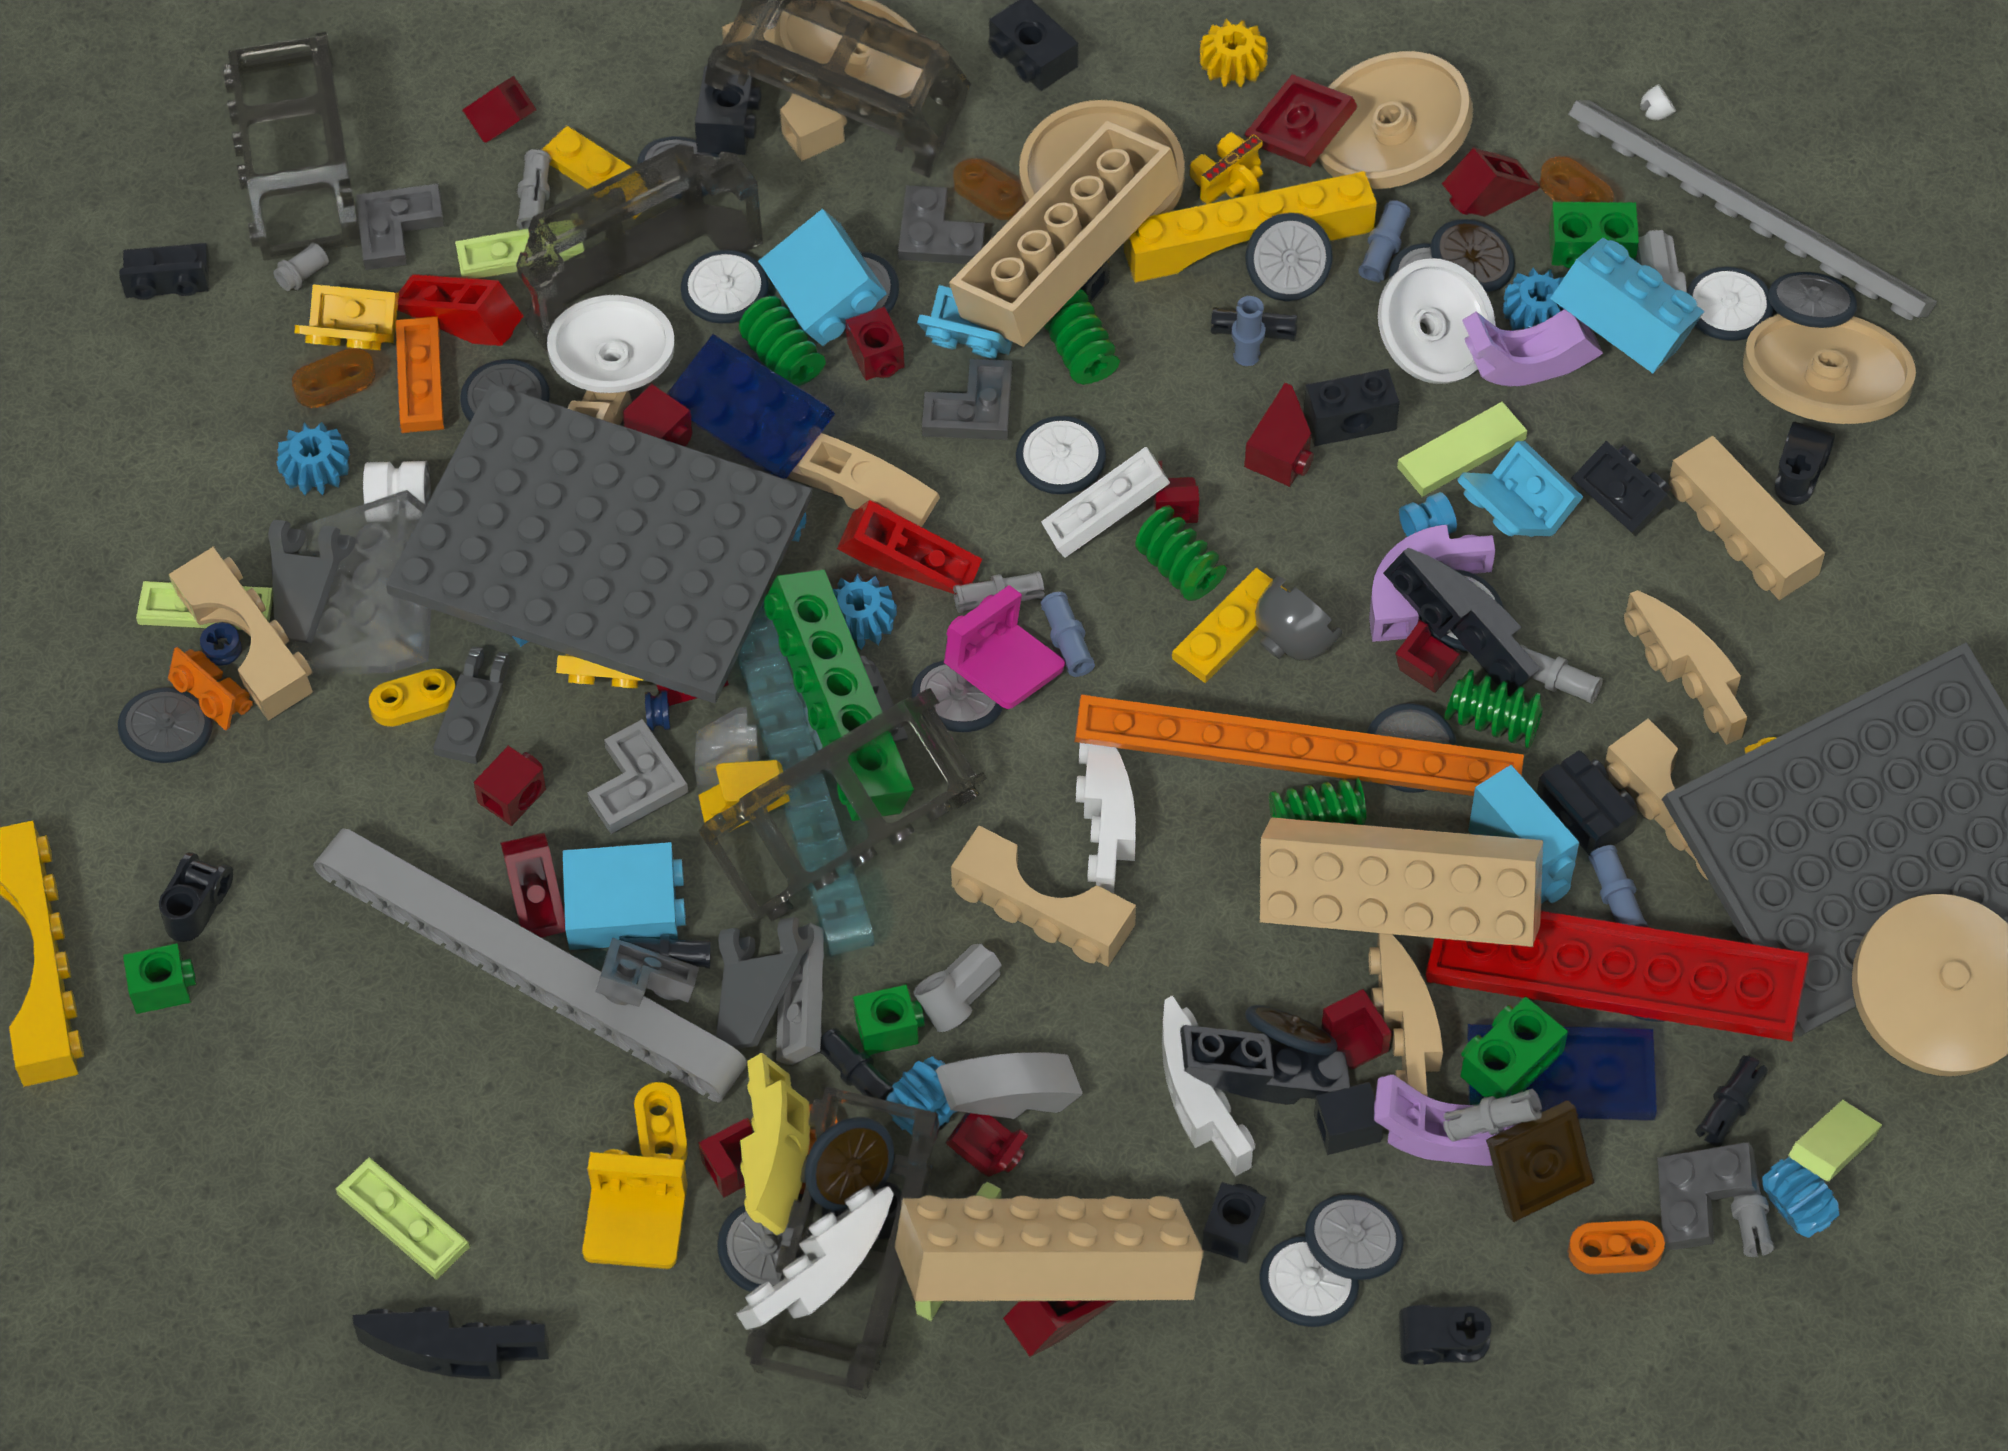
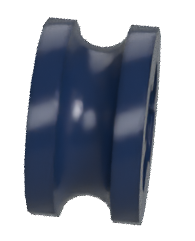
[200,622,242,666]
[645,690,670,731]

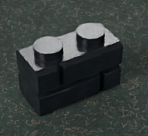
[1536,750,1638,856]

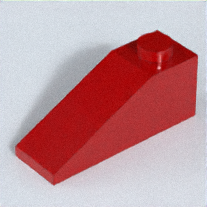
[397,274,524,346]
[837,500,982,594]

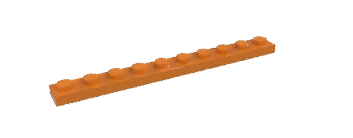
[1074,695,1524,796]

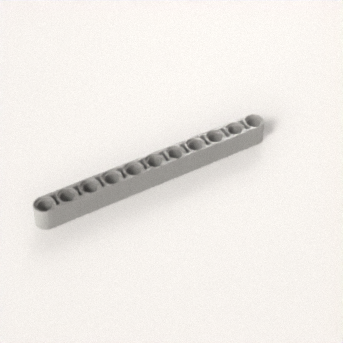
[313,828,747,1102]

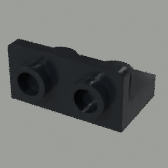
[119,243,209,300]
[1571,441,1675,537]

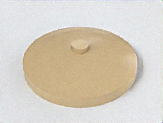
[774,0,933,115]
[1318,51,1473,189]
[1020,100,1185,216]
[1743,314,1916,424]
[1852,894,2008,1076]

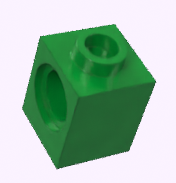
[123,944,196,1014]
[853,985,925,1055]

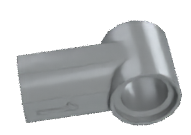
[1637,230,1686,292]
[913,944,1002,1032]

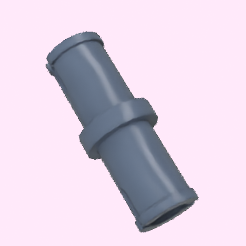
[1358,200,1411,282]
[1232,296,1265,366]
[1041,592,1095,677]
[1588,845,1648,928]

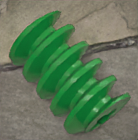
[1044,290,1121,385]
[739,296,826,389]
[1135,505,1227,601]
[1445,669,1543,749]
[1269,777,1366,825]

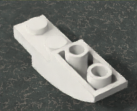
[1076,743,1136,894]
[1162,996,1255,1176]
[736,1186,894,1330]

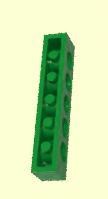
[764,570,914,821]

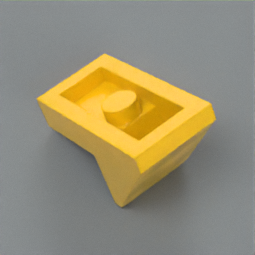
[698,760,790,837]

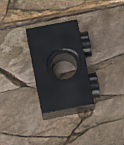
[988,0,1078,92]
[695,66,761,155]
[1303,368,1400,447]

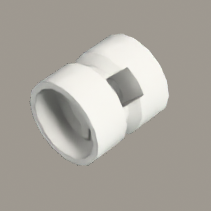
[363,461,431,518]

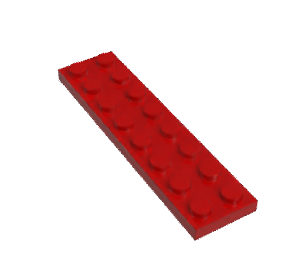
[1426,911,1809,1042]

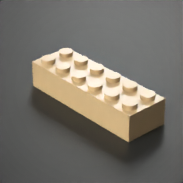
[949,121,1180,347]
[1260,818,1543,947]
[895,1196,1203,1301]

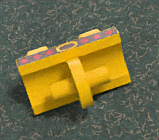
[1190,132,1263,204]

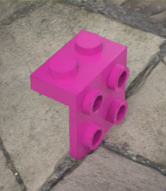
[944,585,1065,709]

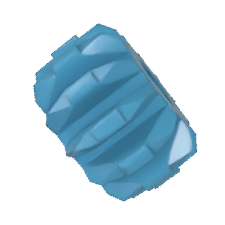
[1503,268,1564,331]
[277,422,350,495]
[833,573,897,650]
[886,1056,957,1138]
[1762,1157,1839,1238]

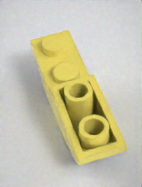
[740,1053,810,1235]

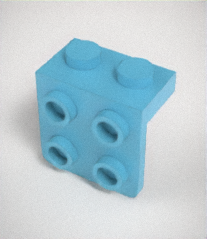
[917,285,1012,359]
[1457,441,1583,537]

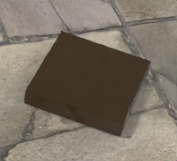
[1486,1100,1595,1222]

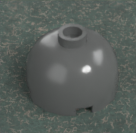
[1255,576,1343,660]

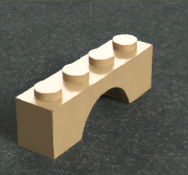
[722,8,847,161]
[168,547,313,721]
[1604,719,1709,881]
[951,826,1136,967]

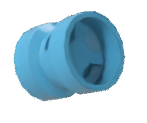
[1399,492,1457,537]

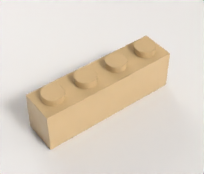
[1668,436,1825,600]

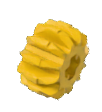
[1200,18,1268,88]

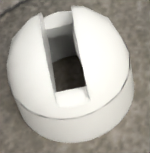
[1641,84,1676,120]

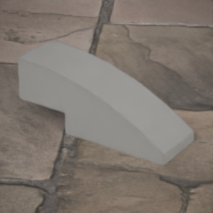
[935,1053,1083,1119]

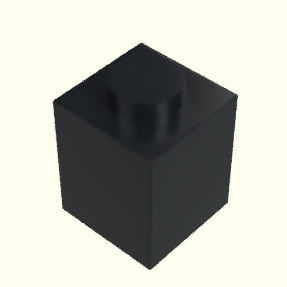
[1314,1082,1383,1155]

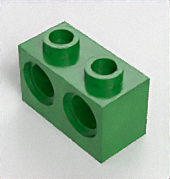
[1549,202,1639,269]
[1460,996,1568,1099]

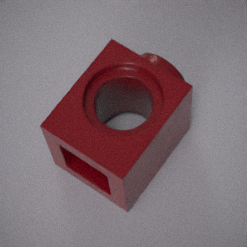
[846,306,905,381]
[473,745,546,826]

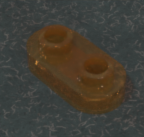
[1539,156,1614,202]
[953,158,1026,220]
[292,348,375,408]

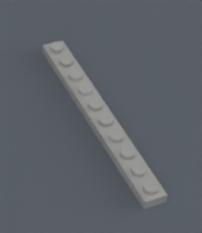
[1569,100,1937,320]

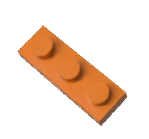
[396,317,444,433]

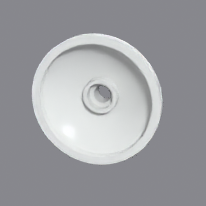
[1378,258,1495,384]
[547,295,675,393]

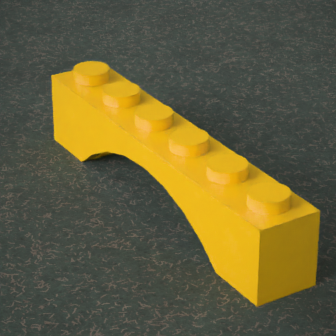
[1124,171,1377,282]
[0,820,84,1087]

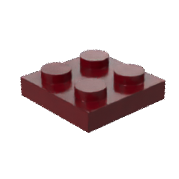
[1244,74,1358,167]

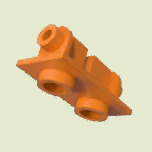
[168,647,252,730]

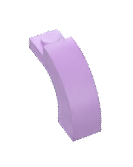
[1462,309,1603,386]
[1369,525,1495,642]
[1374,1074,1519,1166]

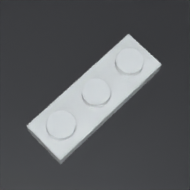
[1041,447,1170,558]

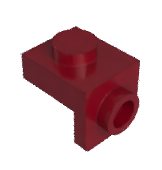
[945,1112,1029,1177]

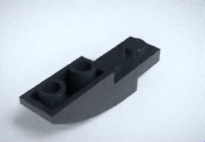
[1383,547,1540,696]
[1180,1025,1350,1105]
[353,1306,549,1379]

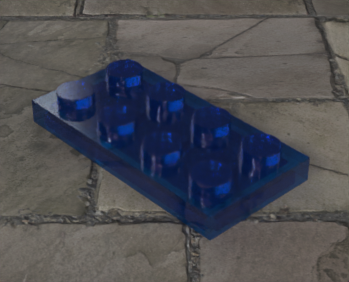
[667,334,835,480]
[1466,1024,1657,1121]

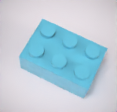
[1550,237,1705,373]

